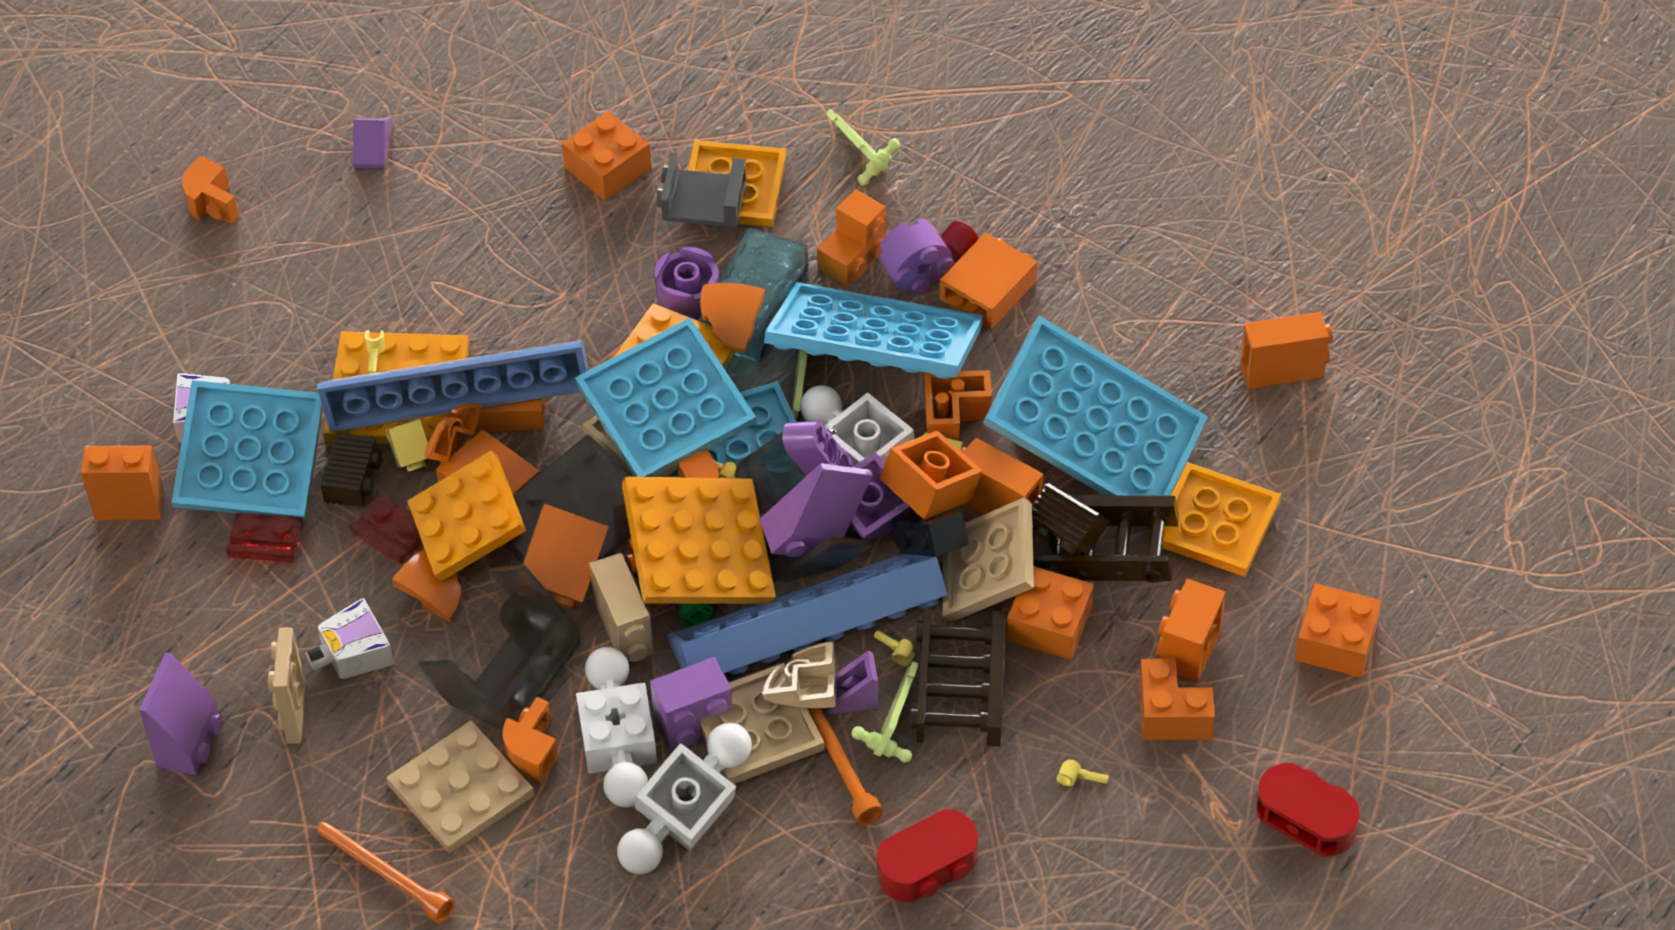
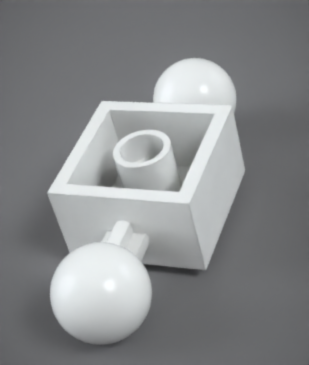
[800,385,914,465]
[576,647,657,808]
[617,723,752,874]

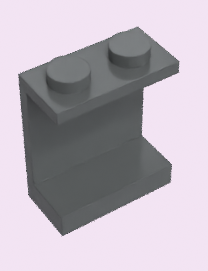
[656,152,747,227]

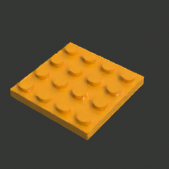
[323,331,470,444]
[621,477,776,604]

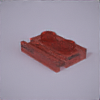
[349,493,422,565]
[226,512,303,563]

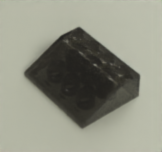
[503,434,631,563]

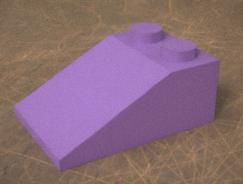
[759,463,873,560]
[139,653,222,776]

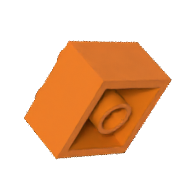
[561,111,652,201]
[879,430,983,520]
[1006,566,1094,660]
[1156,579,1226,683]
[1295,583,1382,678]

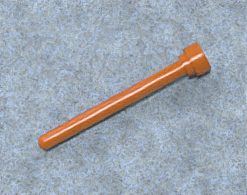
[807,708,883,825]
[317,822,455,924]

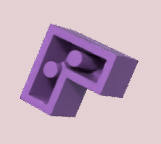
[650,657,733,751]

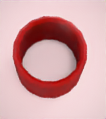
[940,221,979,263]

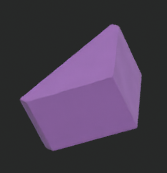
[353,118,392,169]
[824,651,879,715]

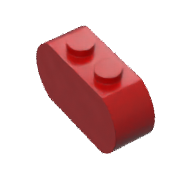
[1256,763,1360,857]
[877,809,978,902]

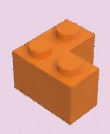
[817,189,887,286]
[924,370,992,441]
[1139,659,1215,740]

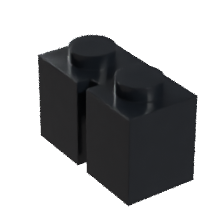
[892,511,969,557]

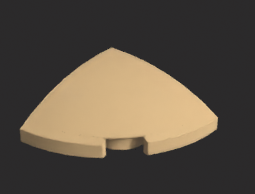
[762,641,836,708]

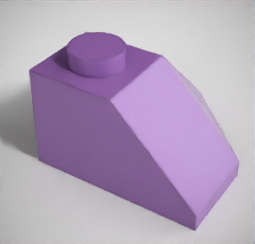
[850,452,914,540]

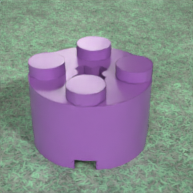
[878,219,955,296]
[654,247,720,322]

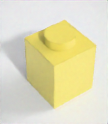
[385,419,428,471]

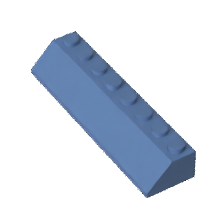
[317,340,588,432]
[666,554,948,675]

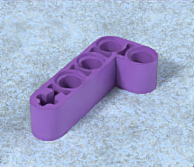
[782,420,855,528]

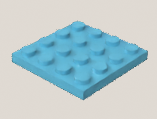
[575,318,757,477]
[171,380,323,521]

